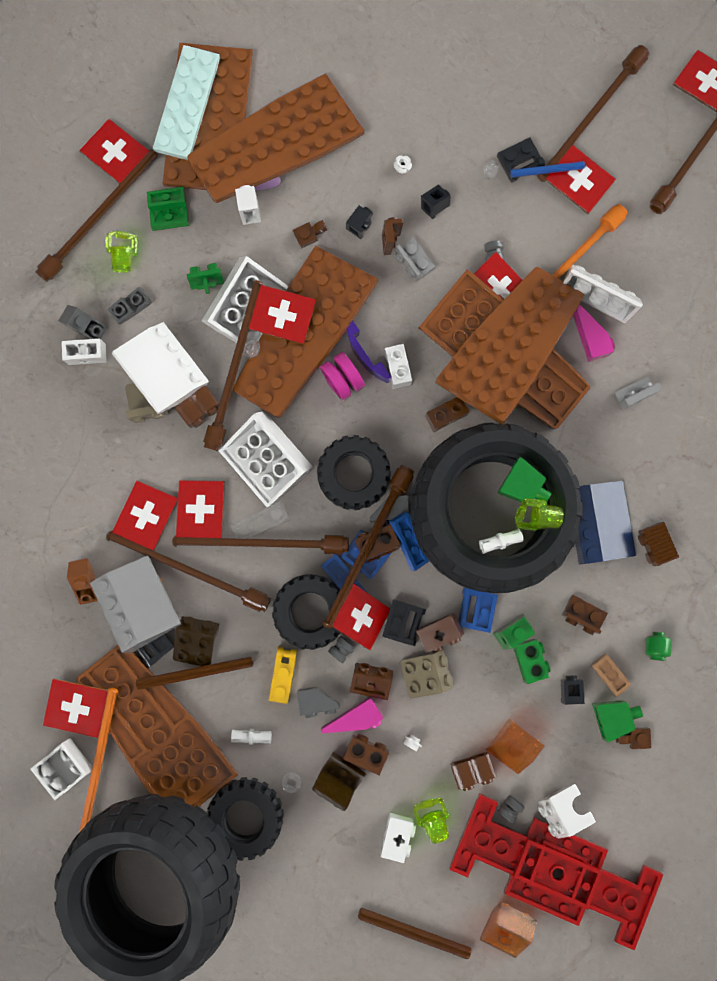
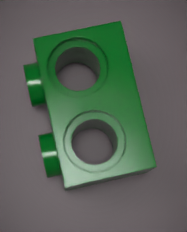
[513,639,551,684]

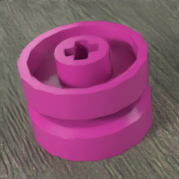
[319,351,365,401]

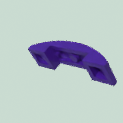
[347,321,391,383]

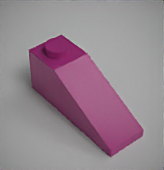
[573,305,615,362]
[321,697,384,733]

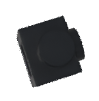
[421,184,451,219]
[346,205,373,239]
[561,675,585,705]

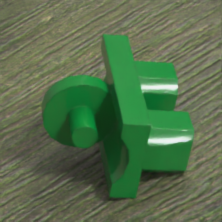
[187,263,224,294]

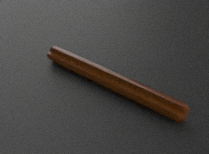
[136,657,253,690]
[358,908,471,959]

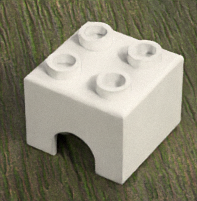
[30,738,92,801]
[538,784,596,838]

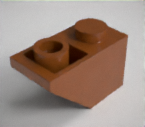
[67,558,98,605]

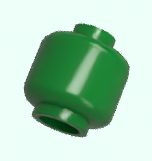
[645,632,672,661]

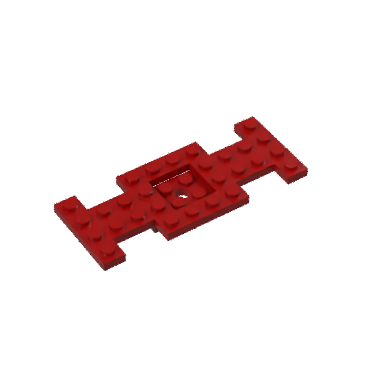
[449,793,664,951]

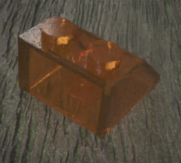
[486,719,544,774]
[480,902,537,958]

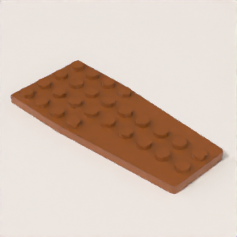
[187,73,365,203]
[233,245,379,418]
[435,267,584,425]
[418,269,590,429]
[77,645,238,807]

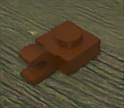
[293,220,327,249]
[616,727,651,749]

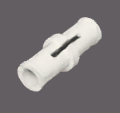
[479,529,523,554]
[231,729,272,745]

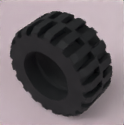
[317,435,391,510]
[272,574,341,650]
[207,777,284,861]

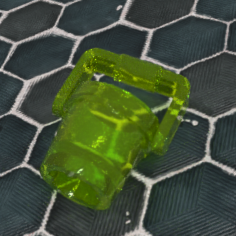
[106,230,138,273]
[515,498,563,531]
[413,798,450,844]

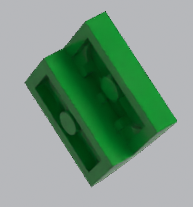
[147,187,189,231]

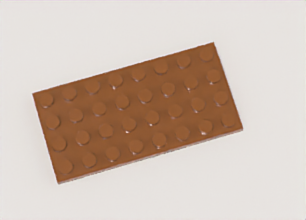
[163,43,253,190]

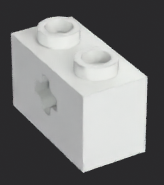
[235,185,261,225]
[62,339,107,365]
[384,344,412,389]
[380,813,416,863]

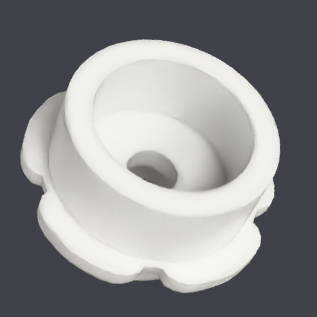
[394,155,412,174]
[403,734,422,752]

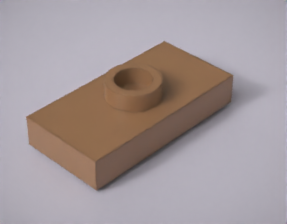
[590,653,632,697]

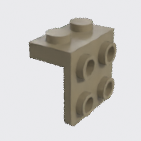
[125,383,170,423]
[401,650,453,698]

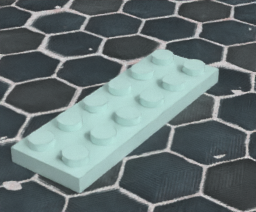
[153,45,220,160]

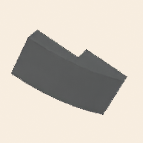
[108,287,152,324]

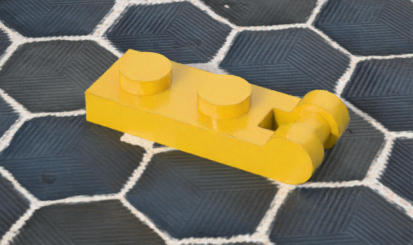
[269,646,297,704]

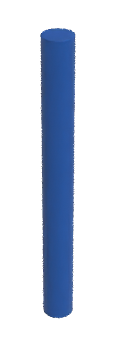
[510,161,585,178]

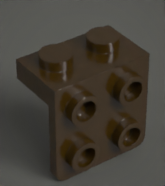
[173,616,220,666]
[312,752,366,811]

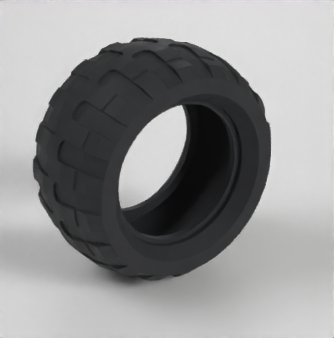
[410,423,583,593]
[54,794,240,981]

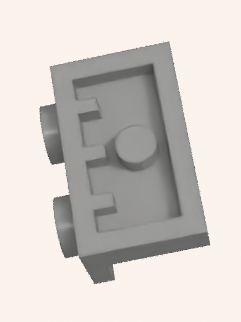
[395,237,435,281]
[614,377,662,410]

